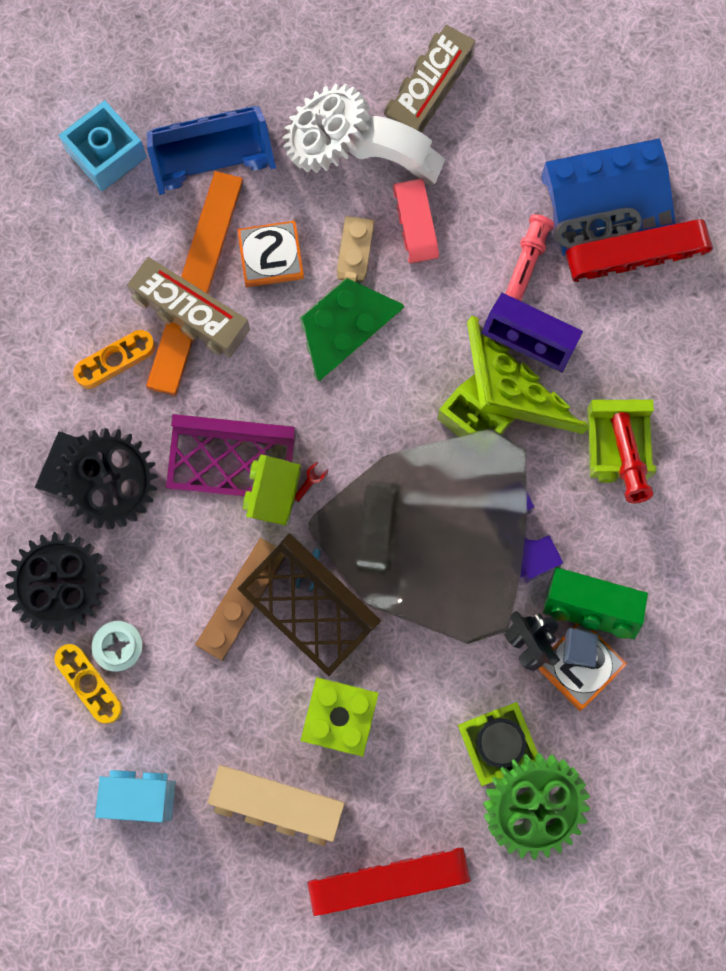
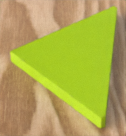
[467,315,589,434]

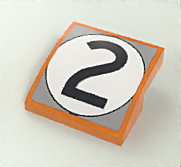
[237,220,304,288]
[538,623,627,711]

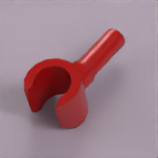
[295,462,328,502]

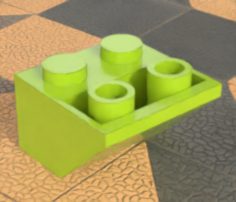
[437,374,516,457]
[242,454,302,526]

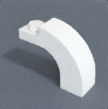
[348,116,446,185]

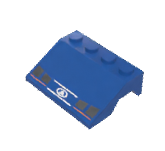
[541,138,676,256]

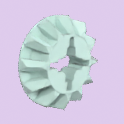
[92,621,143,672]

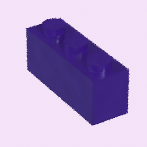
[481,292,583,373]

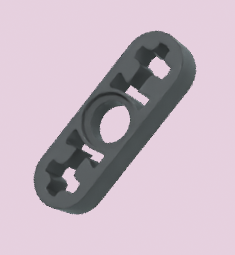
[554,208,641,248]

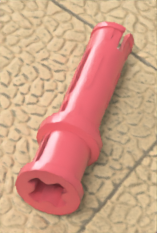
[505,214,555,302]

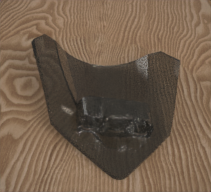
[309,428,527,644]

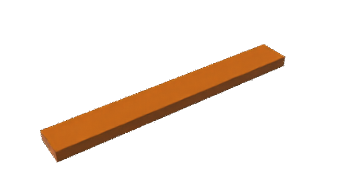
[146,171,243,396]

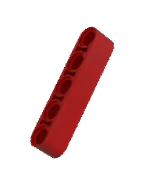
[565,219,713,282]
[307,847,471,916]

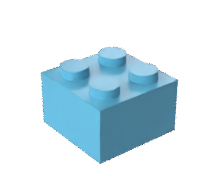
[58,100,147,192]
[95,770,176,822]

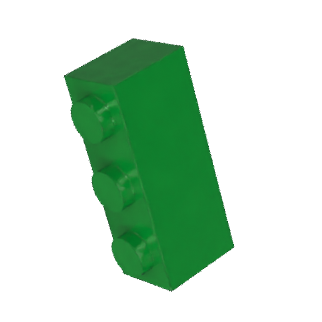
[542,567,648,640]

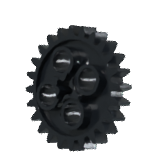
[55,428,158,529]
[5,532,110,635]

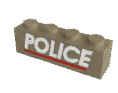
[384,25,476,133]
[127,257,250,358]

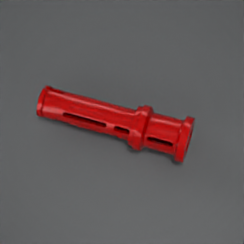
[610,412,654,504]

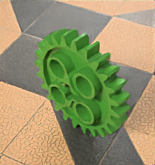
[483,753,590,860]

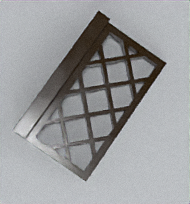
[237,533,382,676]

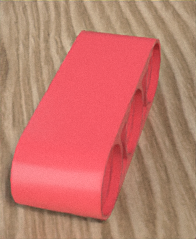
[393,178,439,264]

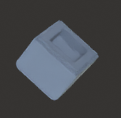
[563,628,598,667]

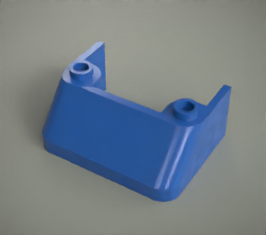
[147,106,276,195]

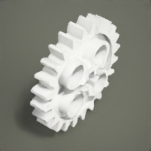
[283,84,371,173]

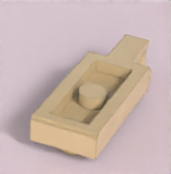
[337,216,374,283]

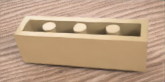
[207,765,345,846]

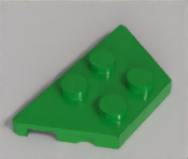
[300,278,405,381]

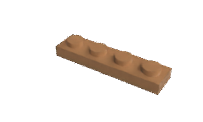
[195,537,285,661]

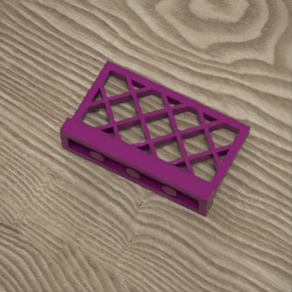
[166,414,297,496]

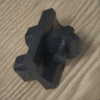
[504,611,560,671]

